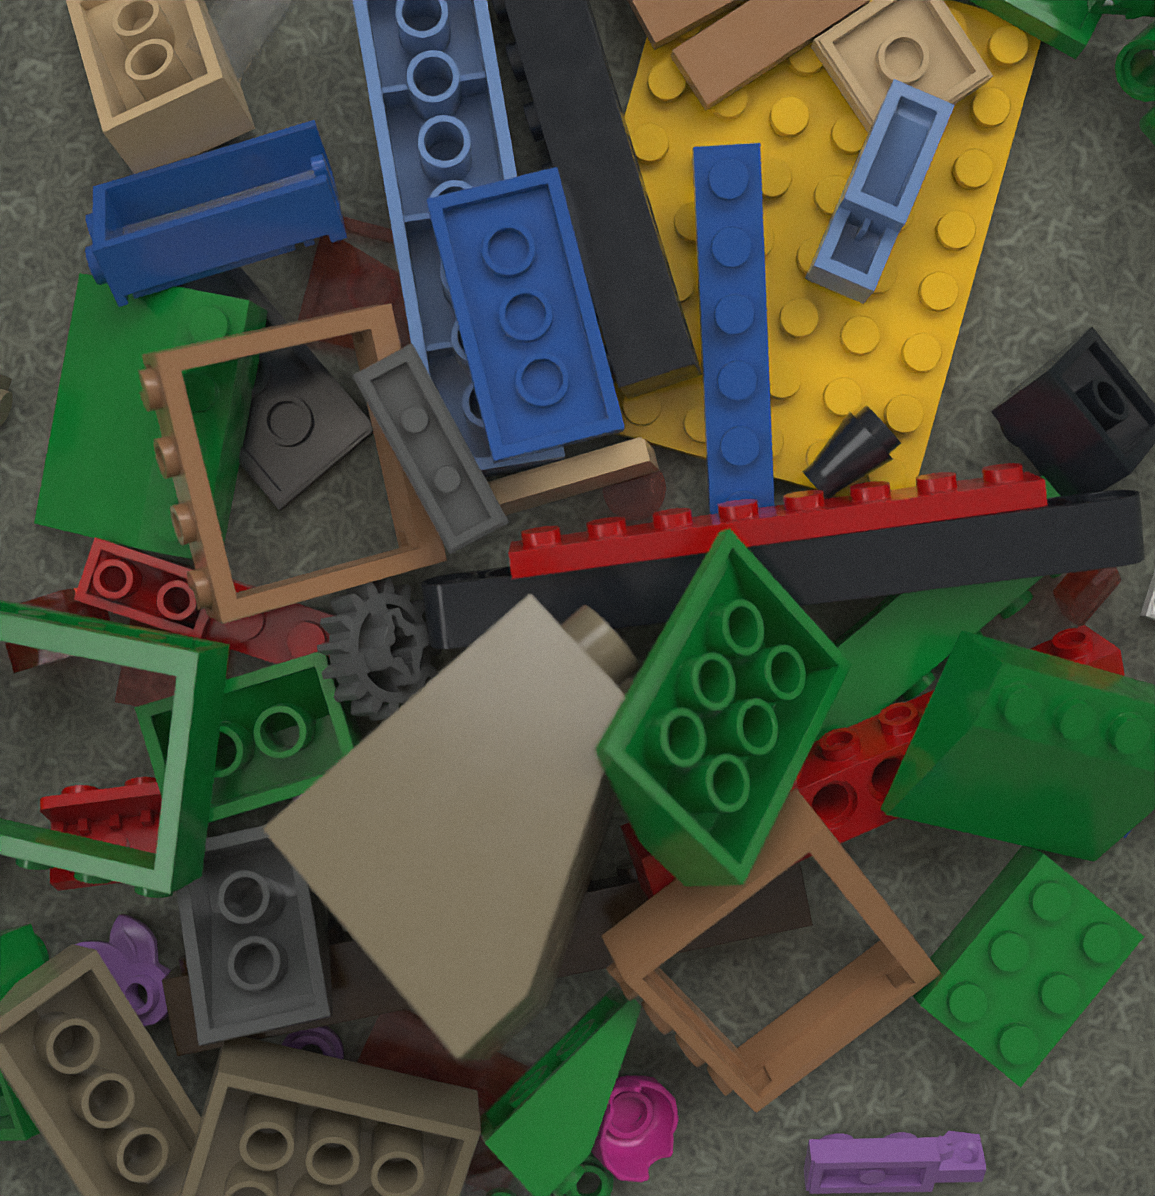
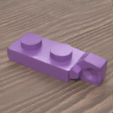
[804,1131,986,1194]

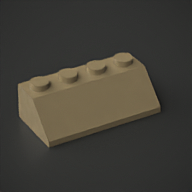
[0,944,201,1196]

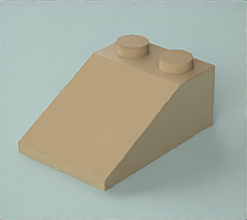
[66,0,255,174]

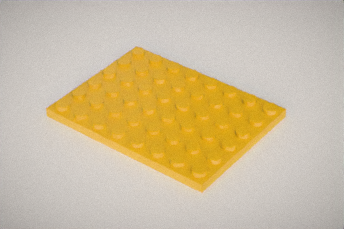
[586,0,1041,497]

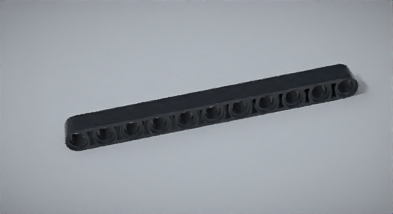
[421,490,1145,649]

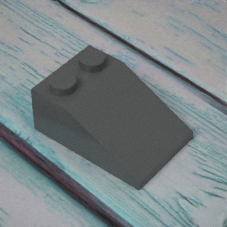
[176,825,333,1046]

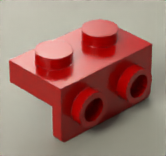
[40,777,162,891]

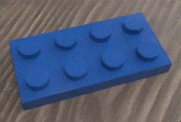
[426,167,625,464]

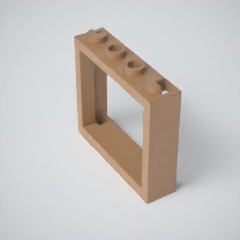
[138,303,447,624]
[601,788,941,1113]

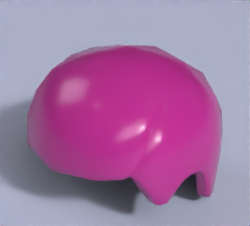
[591,1075,679,1183]

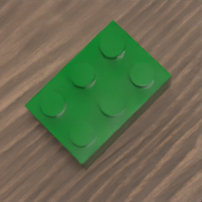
[912,846,1145,1088]

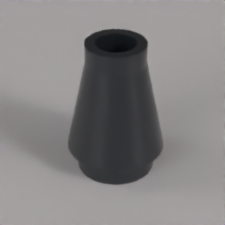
[802,405,901,499]

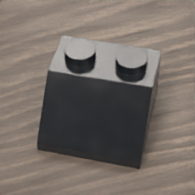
[991,327,1155,496]

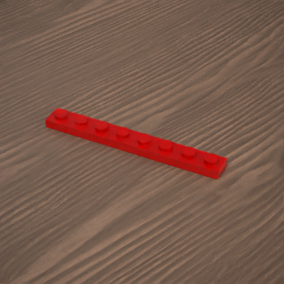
[508,463,1048,579]

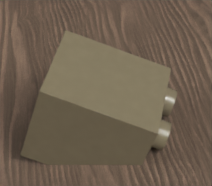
[262,594,640,1060]

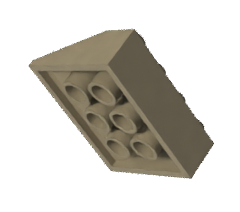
[180,1036,481,1196]

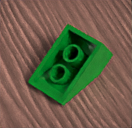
[480,986,642,1196]

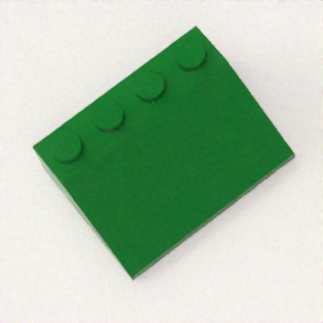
[34,273,268,560]
[594,529,852,887]
[881,630,1155,862]

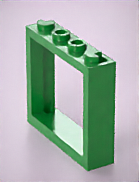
[0,600,230,898]

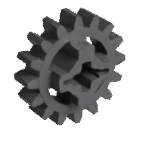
[317,578,442,721]

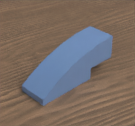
[805,79,955,304]

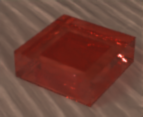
[1052,567,1122,627]

